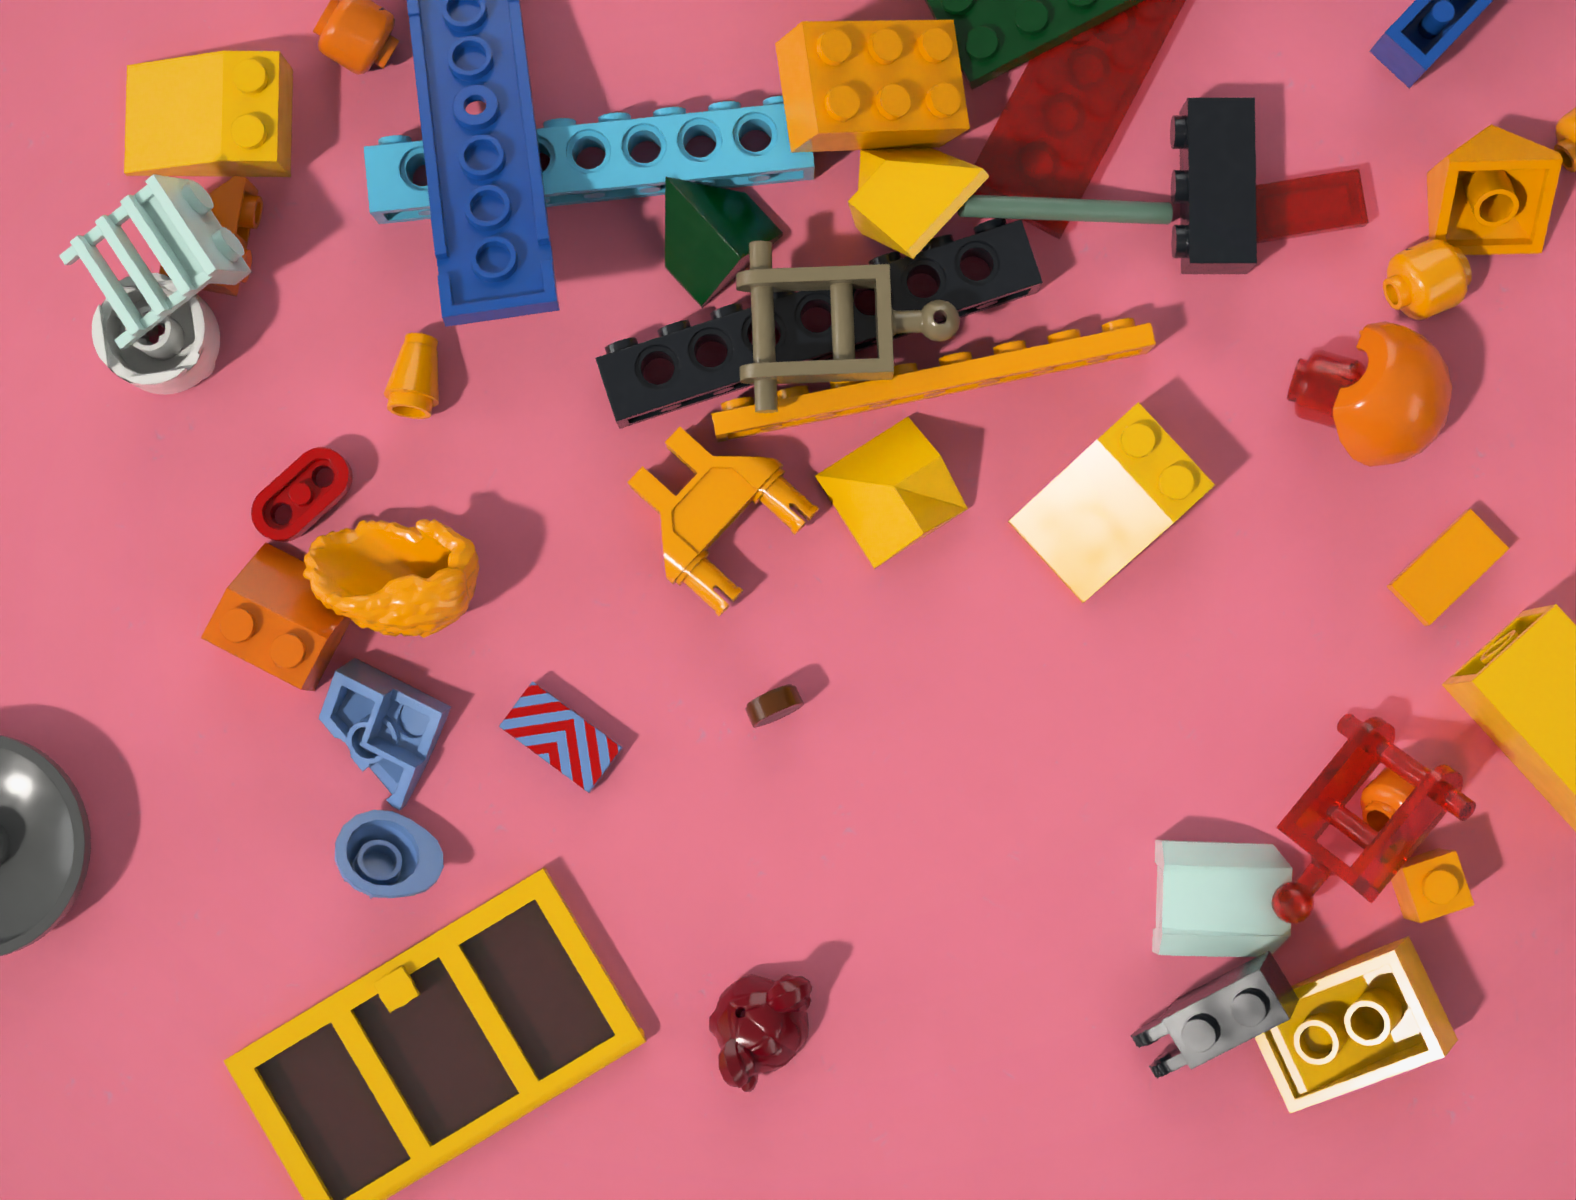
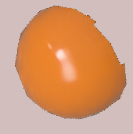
[1333,321,1453,467]

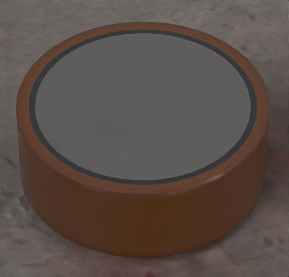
[745,684,804,728]

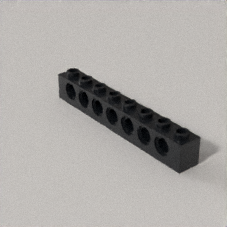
[595,218,1043,429]

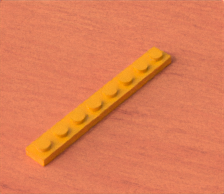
[711,318,1156,443]

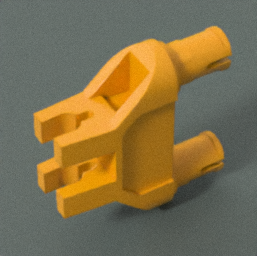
[627,426,819,616]

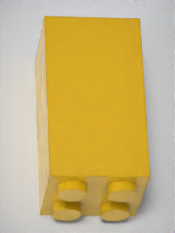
[1441,604,1576,832]

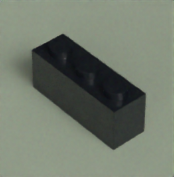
[1170,98,1257,274]

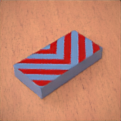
[499,681,623,793]

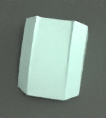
[1152,840,1293,957]

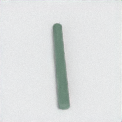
[958,195,1173,225]

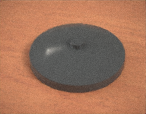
[0,735,91,956]

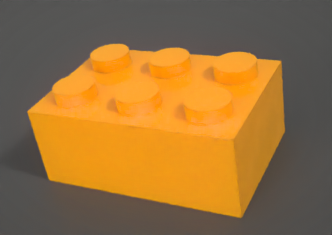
[775,20,970,153]

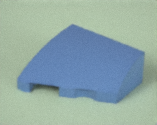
[319,658,451,810]

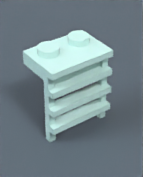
[59,174,252,349]

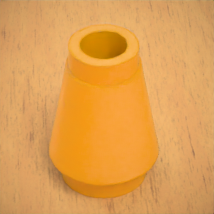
[384,333,439,419]

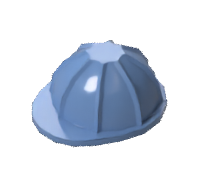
[335,810,444,899]

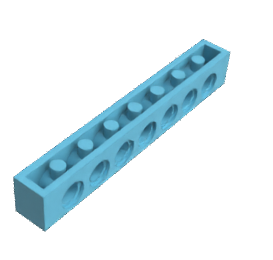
[364,95,815,224]

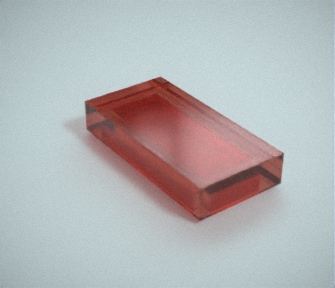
[1256,169,1369,243]

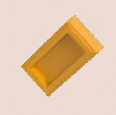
[1387,509,1509,626]

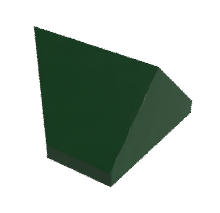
[665,177,783,308]

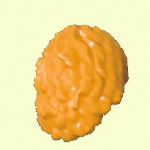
[303,519,480,638]

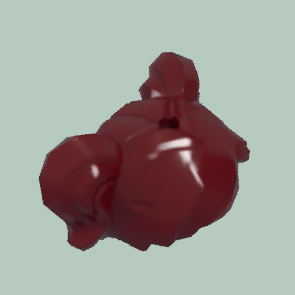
[709,974,812,1092]

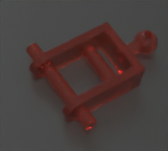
[1271,713,1476,924]

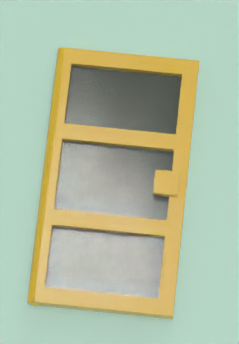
[223,868,647,1200]

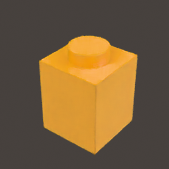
[1386,848,1475,923]

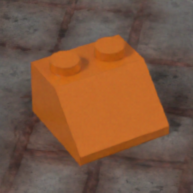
[201,542,351,691]

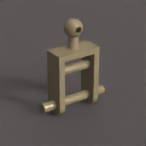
[736,241,960,413]

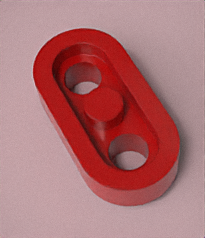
[251,447,352,542]

